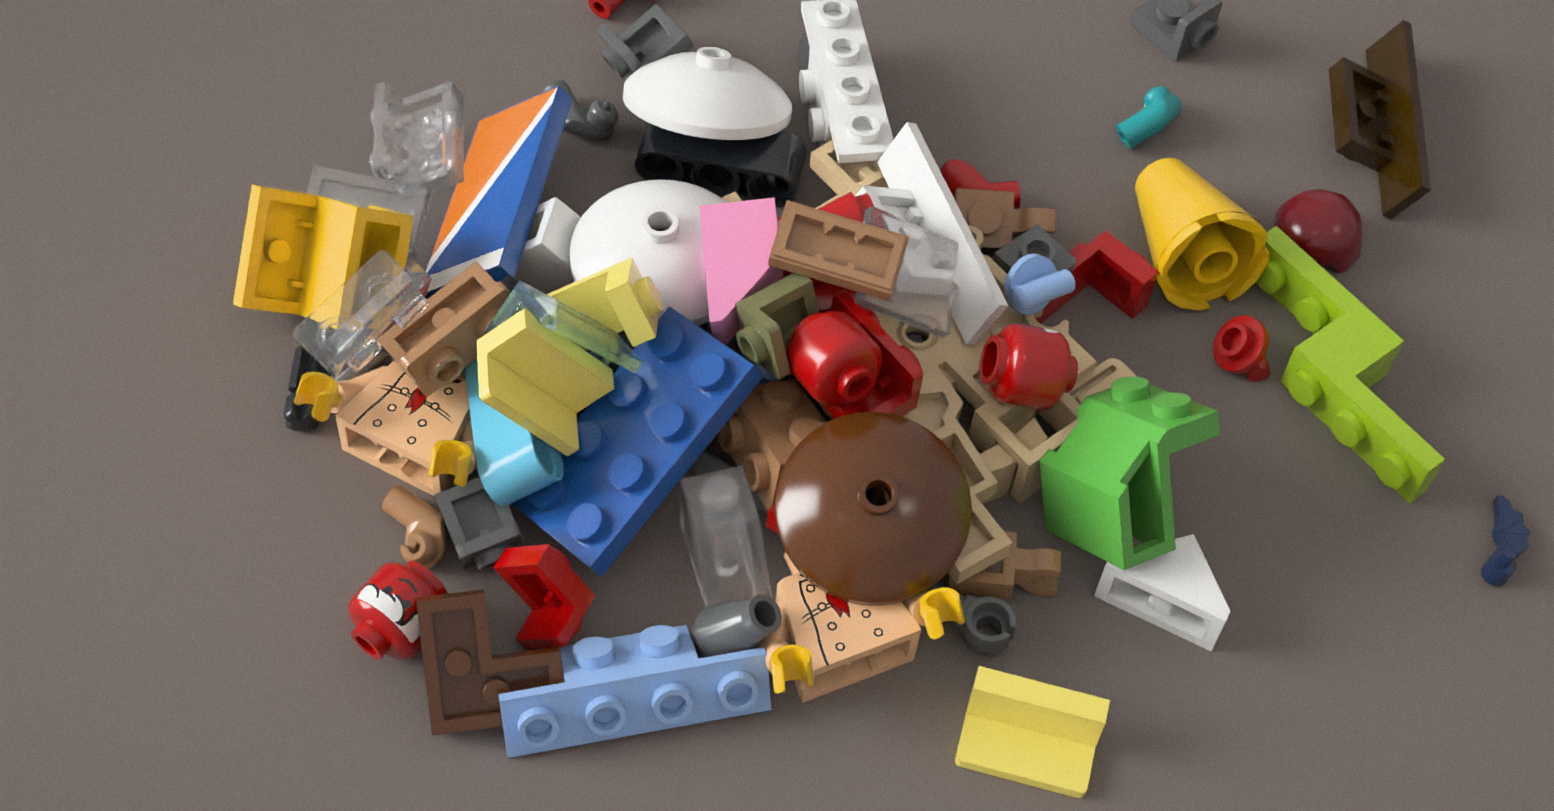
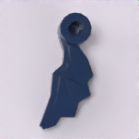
[1481,495,1531,586]

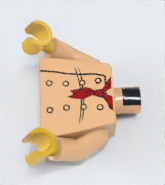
[293,361,477,496]
[759,552,966,703]

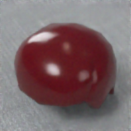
[1274,189,1362,273]

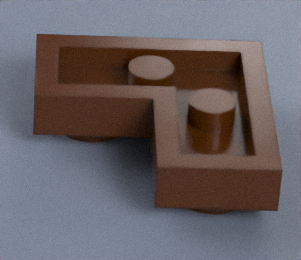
[416,589,564,736]

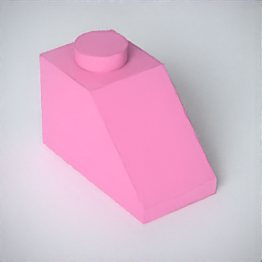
[699,198,783,344]

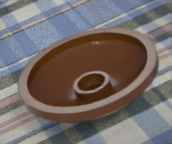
[775,412,972,606]

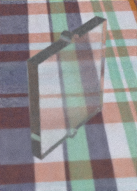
[855,206,959,338]

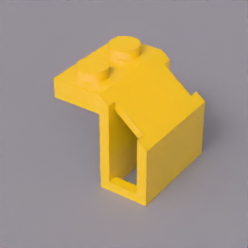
[233,184,414,335]

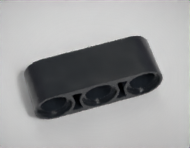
[634,122,807,207]

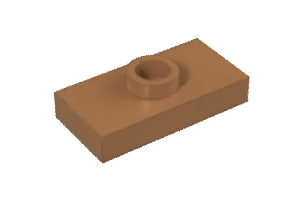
[767,200,909,302]

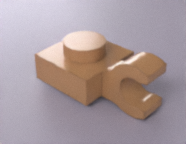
[954,188,1056,252]
[948,531,1062,599]

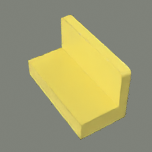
[477,308,614,456]
[955,666,1110,798]

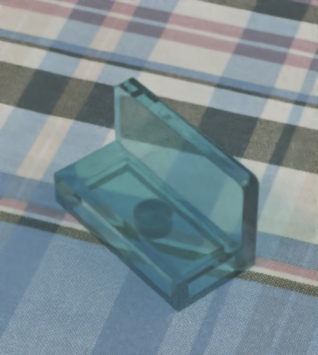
[484,280,643,373]

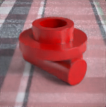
[1213,315,1271,382]

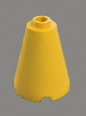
[1135,158,1270,311]

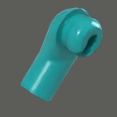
[1115,86,1182,149]

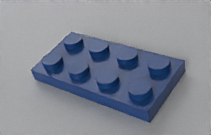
[512,306,764,577]

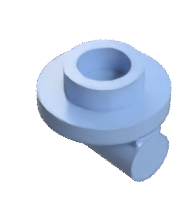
[1004,254,1075,315]

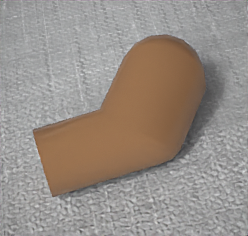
[382,485,446,569]

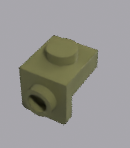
[735,273,819,380]

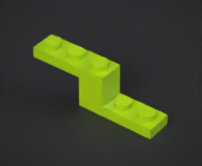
[1256,226,1445,504]

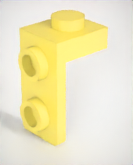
[521,257,663,348]

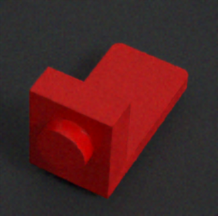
[1035,230,1159,324]

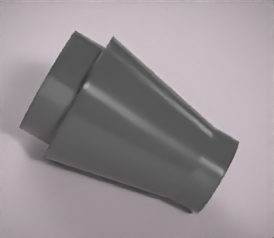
[690,594,782,658]

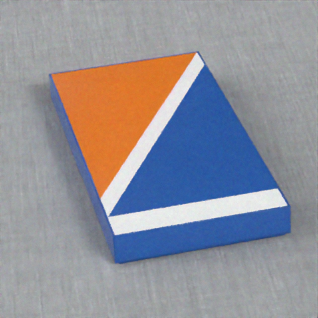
[416,86,572,301]

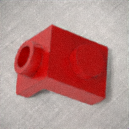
[493,544,596,649]

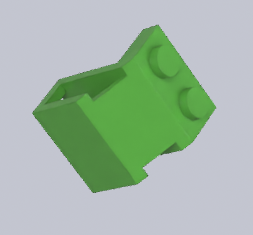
[1039,377,1220,570]

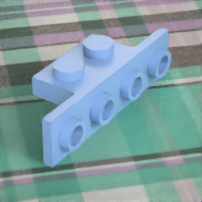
[498,625,771,758]

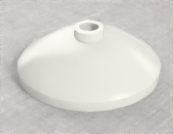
[623,47,792,140]
[570,180,727,326]

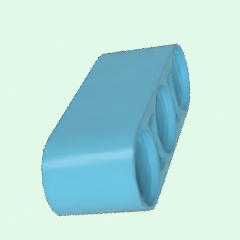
[464,358,564,507]

